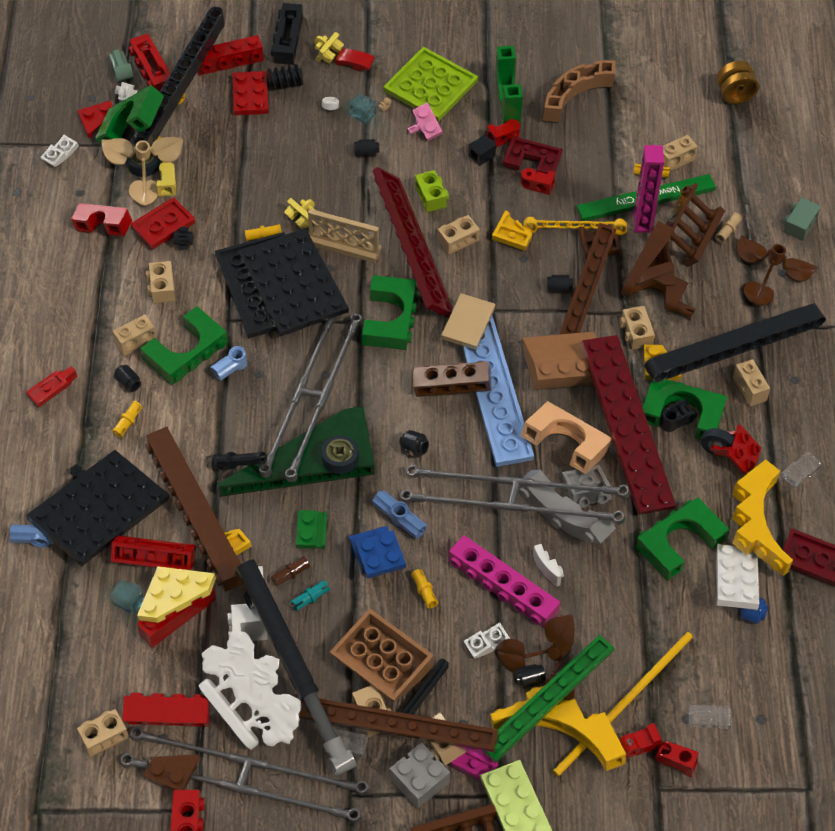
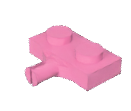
[408,102,443,141]

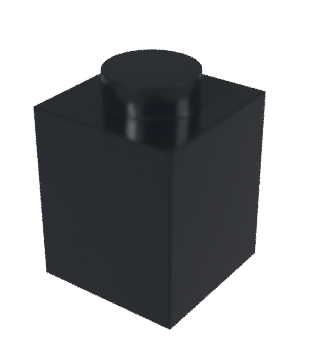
[468,135,496,166]

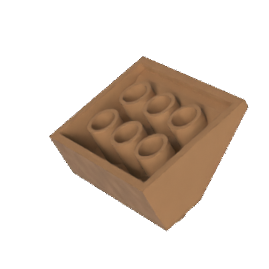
[522,332,597,390]
[329,608,434,702]

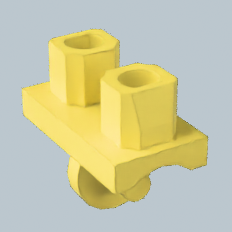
[314,32,344,64]
[284,198,315,229]

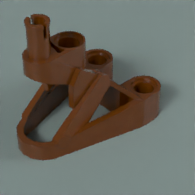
[621,221,696,319]

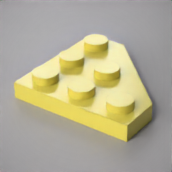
[137,567,216,623]

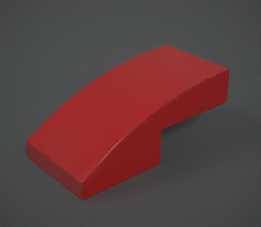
[335,49,375,70]

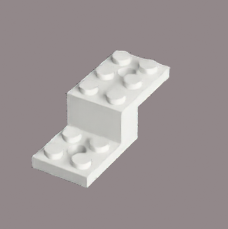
[228,566,268,641]

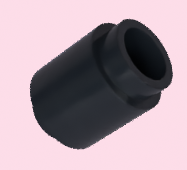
[354,139,380,157]
[547,275,573,293]
[114,365,141,392]
[513,664,546,689]

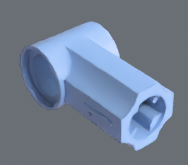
[210,346,247,381]

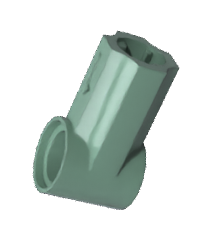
[110,49,134,82]

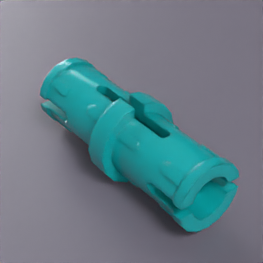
[290,580,330,612]

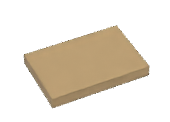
[441,293,496,350]

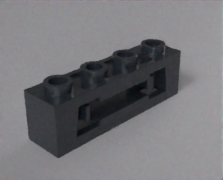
[271,3,303,65]

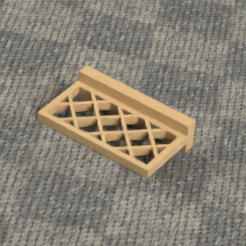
[308,209,381,263]

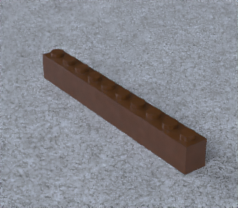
[145,427,242,592]

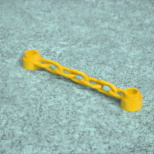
[523,217,627,235]

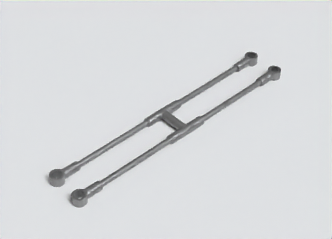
[259,314,362,482]
[401,465,630,525]
[121,727,368,824]

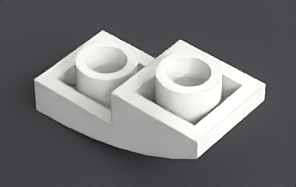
[40,135,79,167]
[533,544,564,587]
[464,623,510,659]

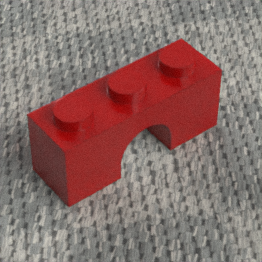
[71,203,132,237]

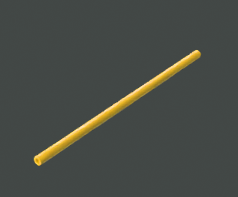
[552,632,693,777]

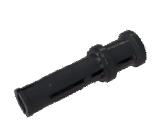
[212,451,267,470]

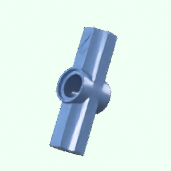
[372,490,427,539]
[10,524,55,548]

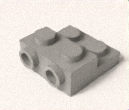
[562,465,612,508]

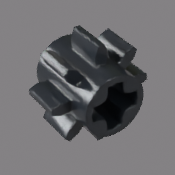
[174,227,194,249]

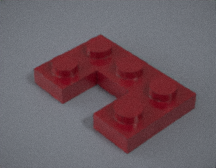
[503,136,563,174]

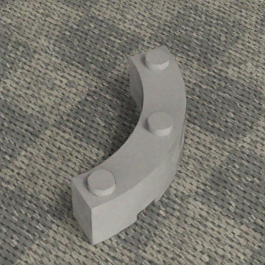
[518,469,616,544]

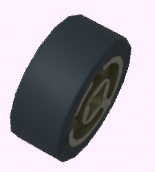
[126,152,160,177]
[321,435,359,474]

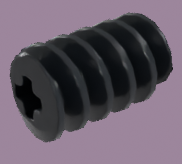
[267,64,303,89]

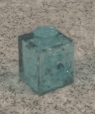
[349,93,376,124]
[110,579,144,614]

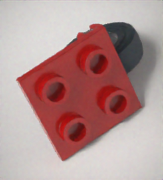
[701,425,762,475]

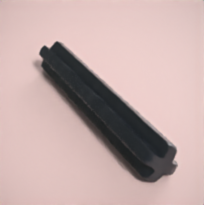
[400,658,449,715]

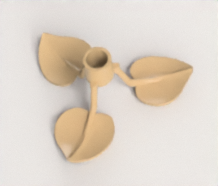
[102,137,183,206]

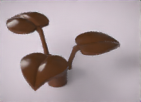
[737,235,818,306]
[496,614,575,702]

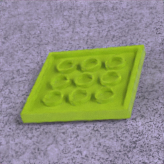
[383,47,478,122]

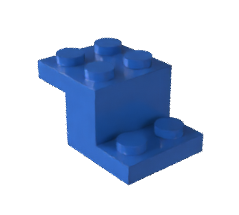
[349,526,406,579]

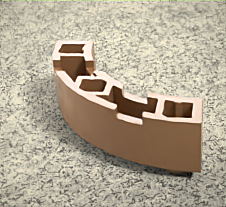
[542,60,616,122]

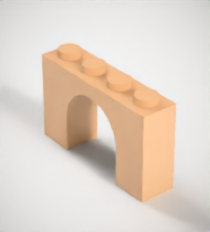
[521,401,612,474]

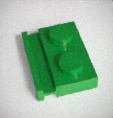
[296,510,327,549]

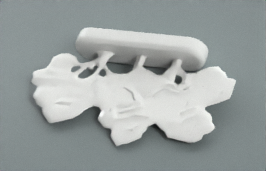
[199,632,301,750]

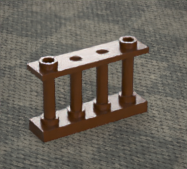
[666,183,725,267]
[411,804,497,831]

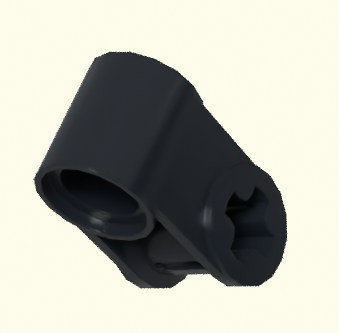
[660,399,698,432]

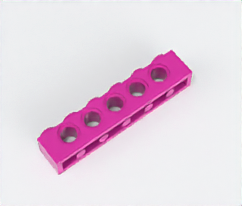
[633,145,664,233]
[449,535,560,628]

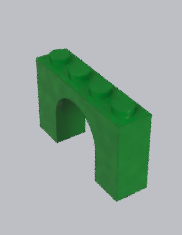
[495,46,523,124]
[95,85,164,144]
[362,275,419,350]
[140,306,228,386]
[643,379,727,440]
[636,497,730,581]

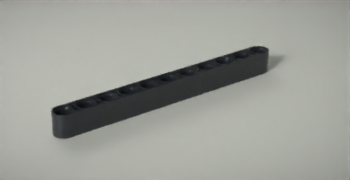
[131,7,225,155]
[644,303,826,382]

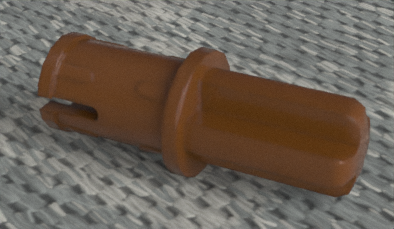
[271,556,310,586]

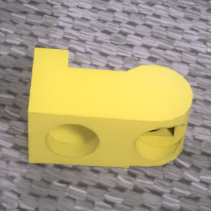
[157,162,176,196]

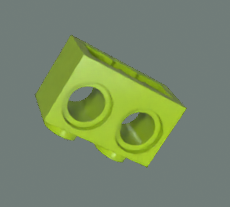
[415,170,449,212]

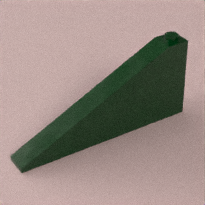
[218,407,375,497]

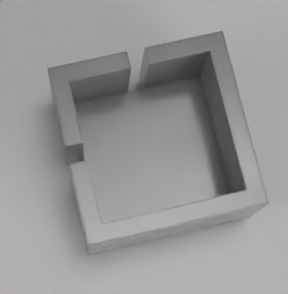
[389,742,450,809]

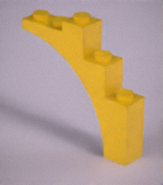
[732,459,793,576]
[490,686,626,771]

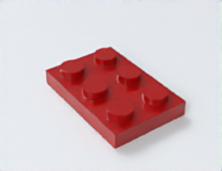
[232,71,269,116]
[130,197,196,250]

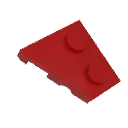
[77,101,113,138]

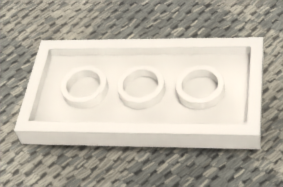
[716,544,759,610]

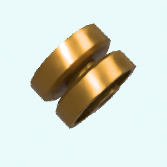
[716,60,759,104]

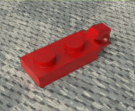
[26,366,77,408]

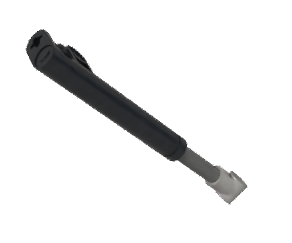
[234,559,356,776]

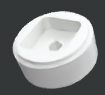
[322,97,339,110]

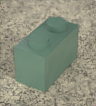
[783,197,821,241]

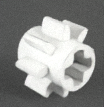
[115,82,137,100]

